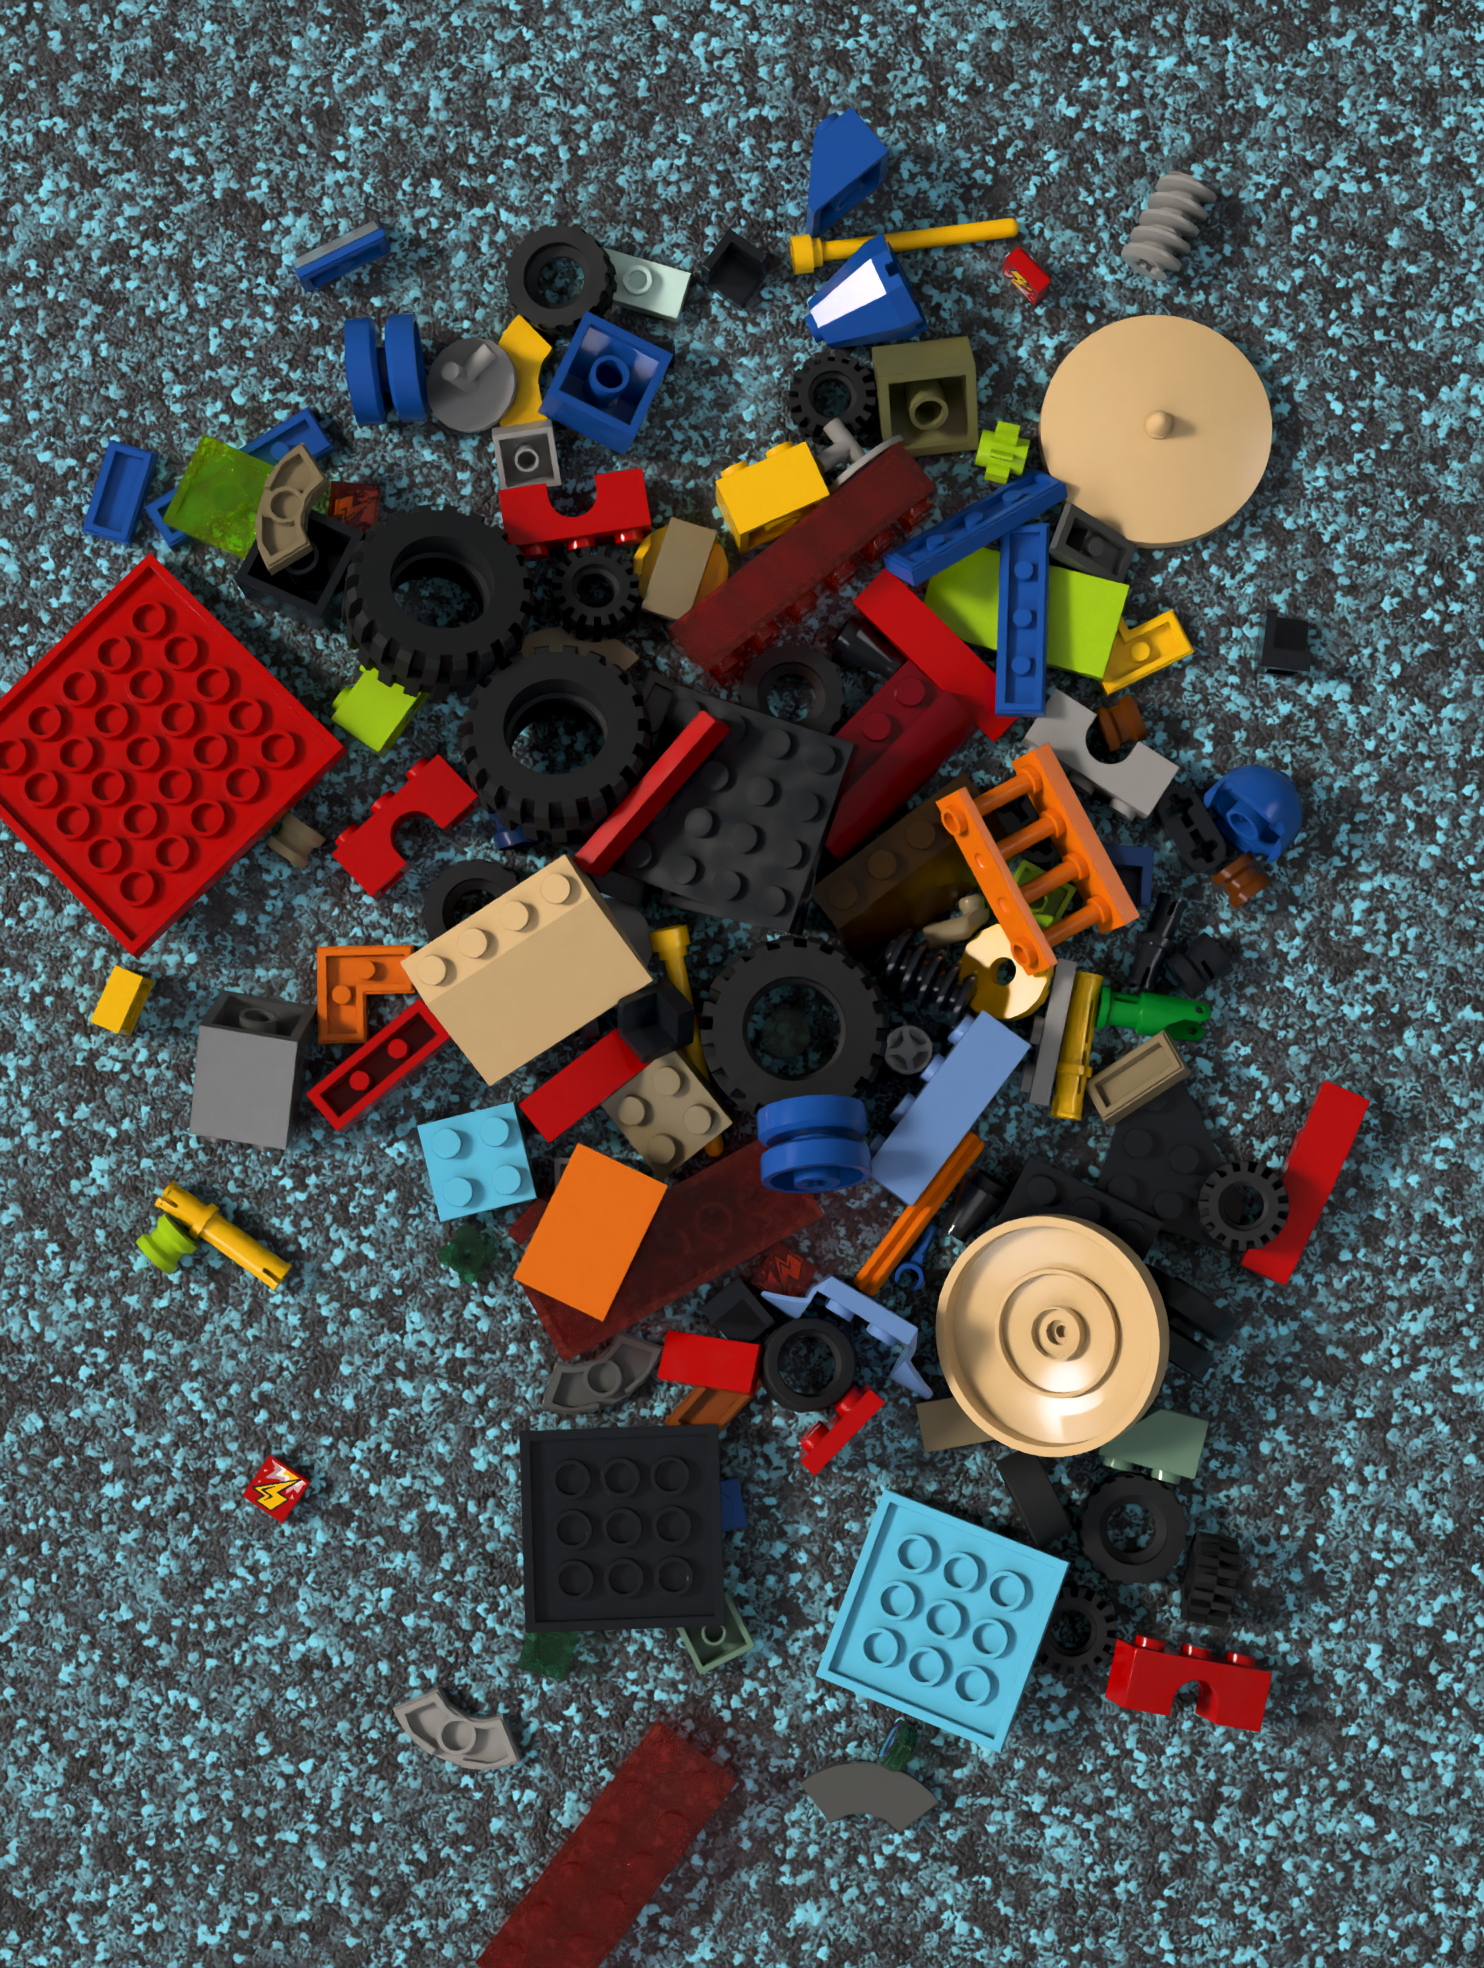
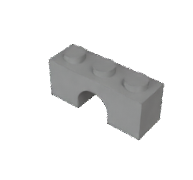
[1020,688,1180,822]

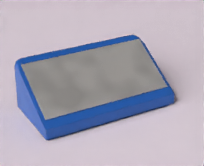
[291,220,391,292]

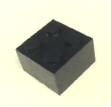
[234,509,366,636]

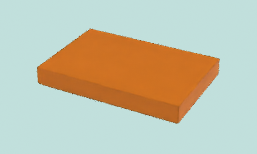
[513,1143,668,1321]

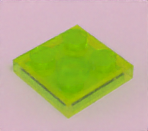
[162,434,275,561]

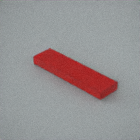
[573,710,731,877]

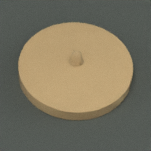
[1038,315,1272,549]
[935,1214,1170,1457]

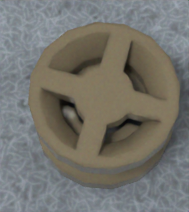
[264,812,326,871]

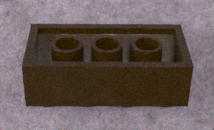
[811,772,1019,971]

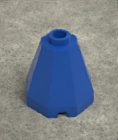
[804,233,929,349]

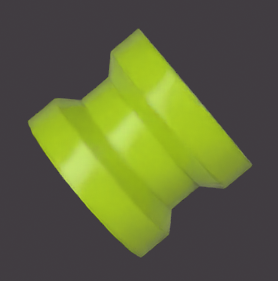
[136,1213,199,1275]

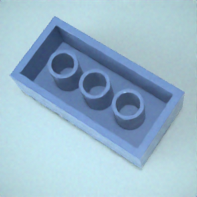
[867,1010,1031,1206]

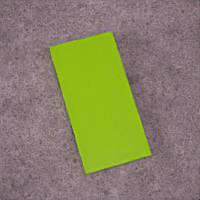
[923,547,1130,681]

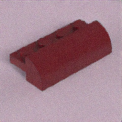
[823,659,978,866]

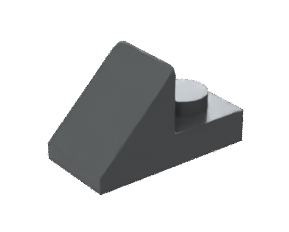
[1049,503,1137,584]

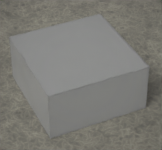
[491,419,562,490]

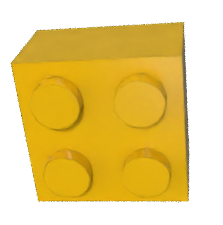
[715,441,830,554]

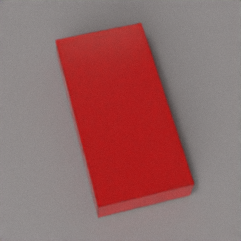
[657,1330,764,1396]

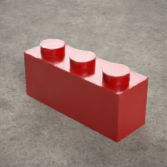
[306,998,454,1133]

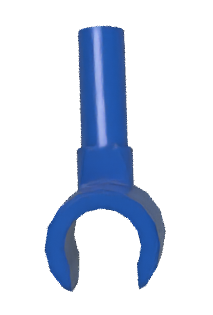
[895,1223,939,1292]

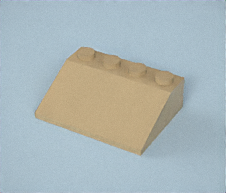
[400,854,654,1086]

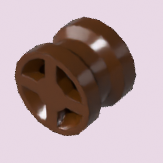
[1092,695,1147,754]
[1210,850,1273,910]

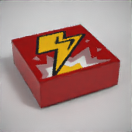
[1002,246,1051,306]
[242,1453,312,1523]

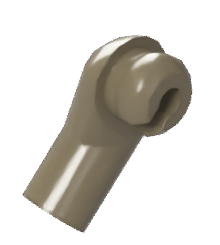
[923,893,990,950]

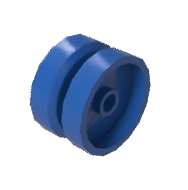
[344,312,428,427]
[756,1094,872,1194]

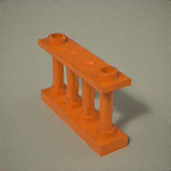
[936,742,1140,976]

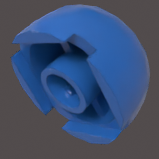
[1203,764,1304,862]

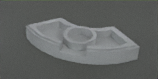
[392,1686,523,1770]

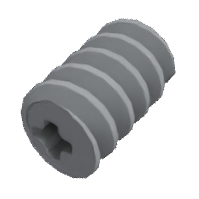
[1121,170,1217,282]

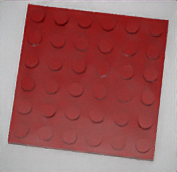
[0,553,348,959]

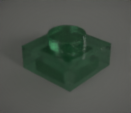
[517,1631,579,1682]

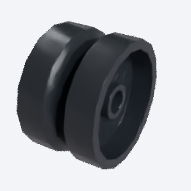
[1145,1263,1239,1381]

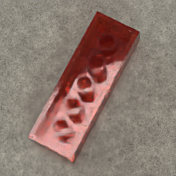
[668,442,936,689]
[520,1139,825,1363]
[476,1710,738,1968]

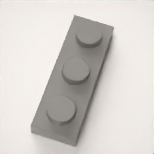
[1019,958,1077,1107]

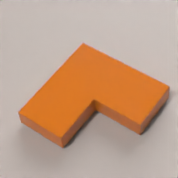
[317,945,416,1045]

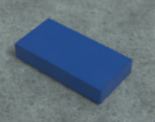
[82,440,159,548]

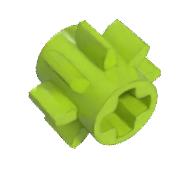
[974,420,1030,484]

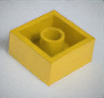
[90,965,155,1037]

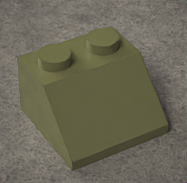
[872,336,979,460]

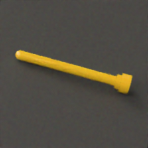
[790,218,1020,275]
[648,924,724,1157]

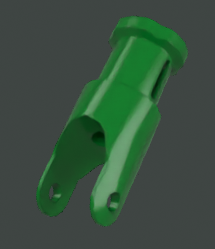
[1095,985,1211,1042]

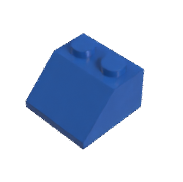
[806,107,889,238]
[538,311,674,455]

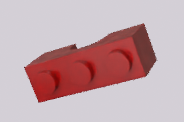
[498,468,652,562]
[331,754,480,901]
[1105,1633,1272,1732]

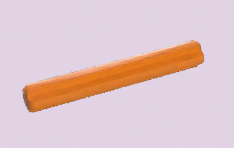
[853,1131,985,1297]

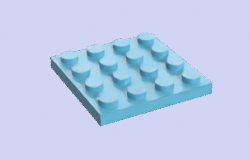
[816,1489,1071,1753]

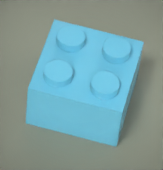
[417,1102,541,1222]

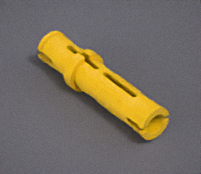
[1050,972,1103,1121]
[155,1180,293,1291]

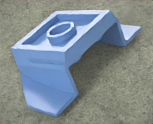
[758,1273,933,1400]

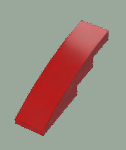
[852,567,1020,744]
[519,1011,702,1144]
[1239,1080,1371,1286]

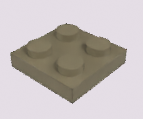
[601,1048,738,1181]

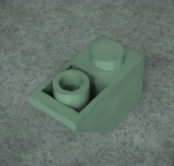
[1093,1405,1209,1485]

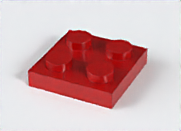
[799,1383,885,1476]

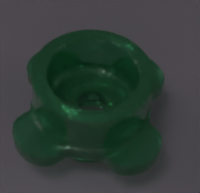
[438,1225,497,1284]

